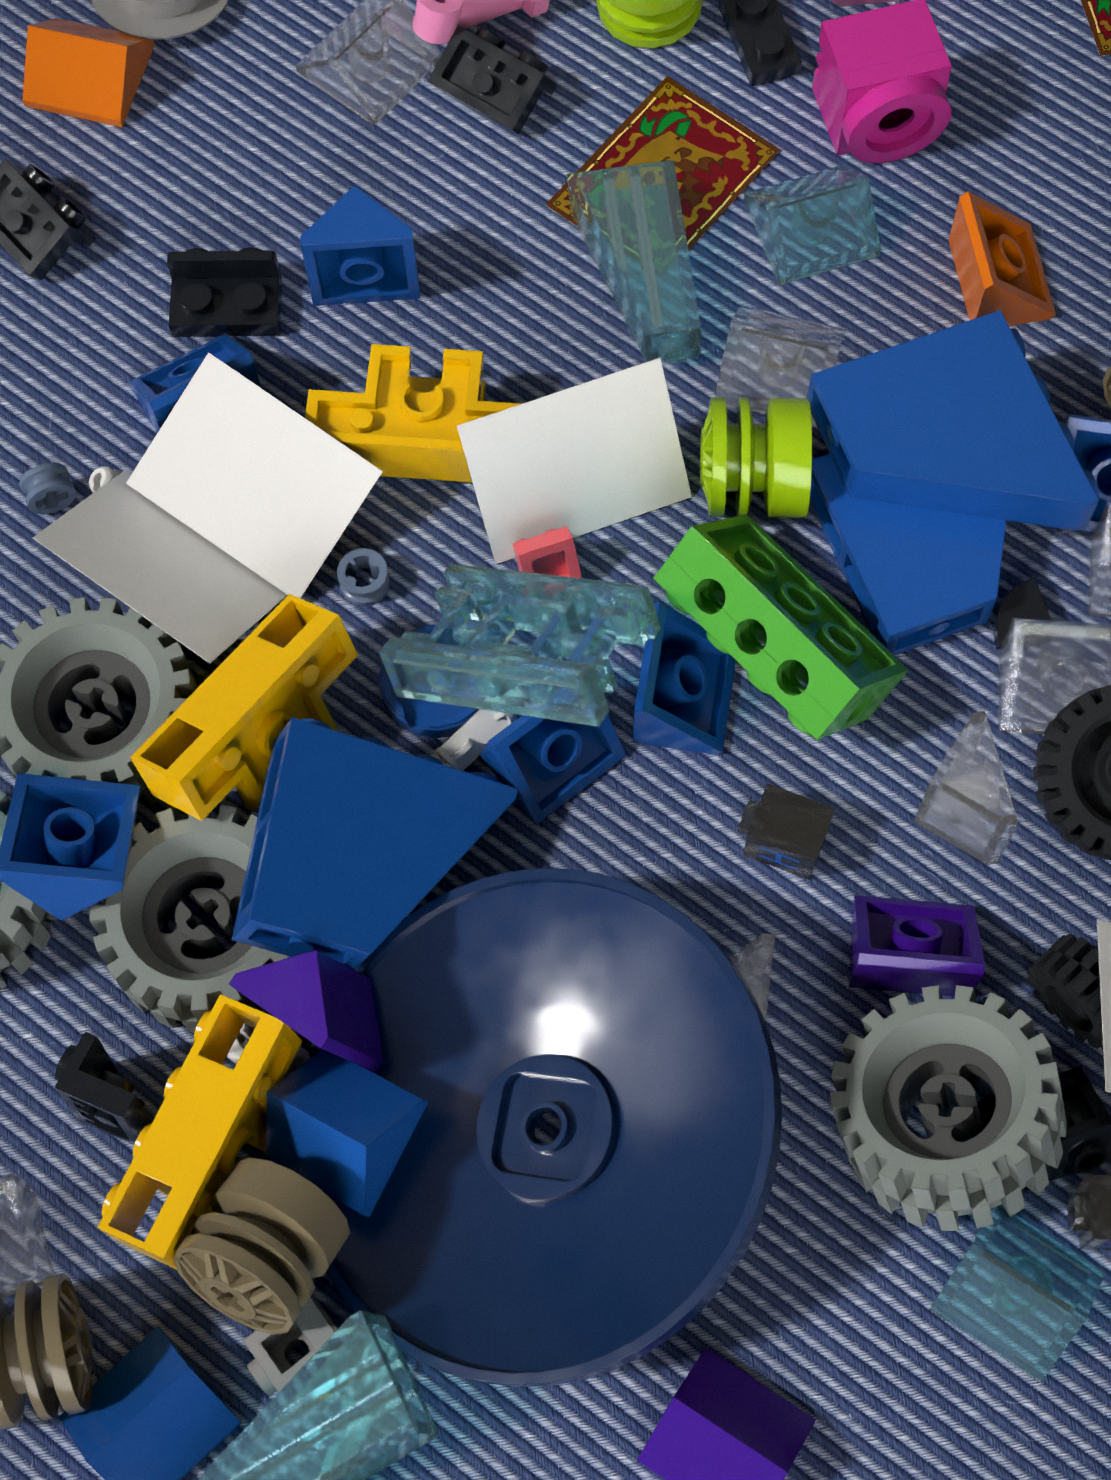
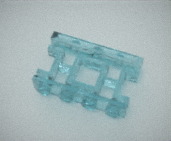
[379,564,661,727]

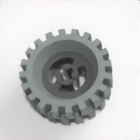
[0,597,198,806]
[90,804,290,1033]
[830,985,1066,1231]

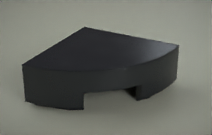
[993,577,1055,650]

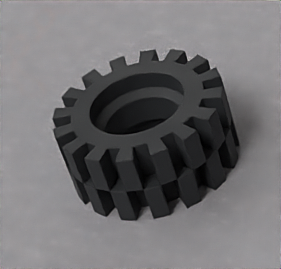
[1027,934,1103,1050]

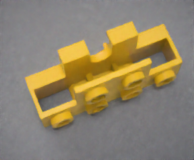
[305,344,521,483]
[130,594,358,821]
[97,994,303,1269]

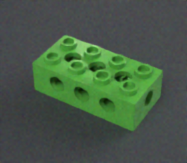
[653,514,909,740]

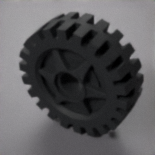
[1033,685,1111,860]

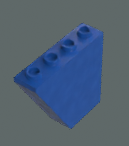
[807,310,1099,531]
[809,449,1006,655]
[232,717,518,970]

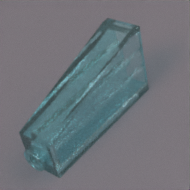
[567,160,701,364]
[198,1310,440,1480]

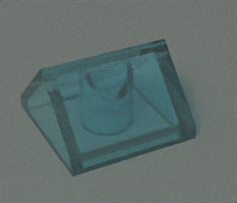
[744,165,881,285]
[929,1205,1105,1383]

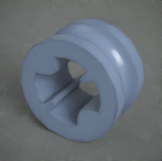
[19,462,77,514]
[337,548,390,606]

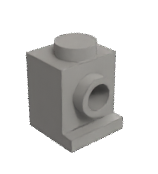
[243,1296,356,1401]

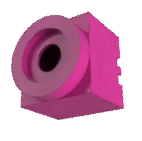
[812,0,952,163]

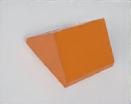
[22,18,155,127]
[948,191,1056,326]

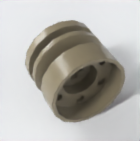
[173,1158,350,1335]
[0,1273,93,1430]

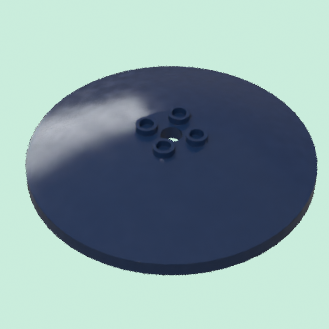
[308,868,782,1387]

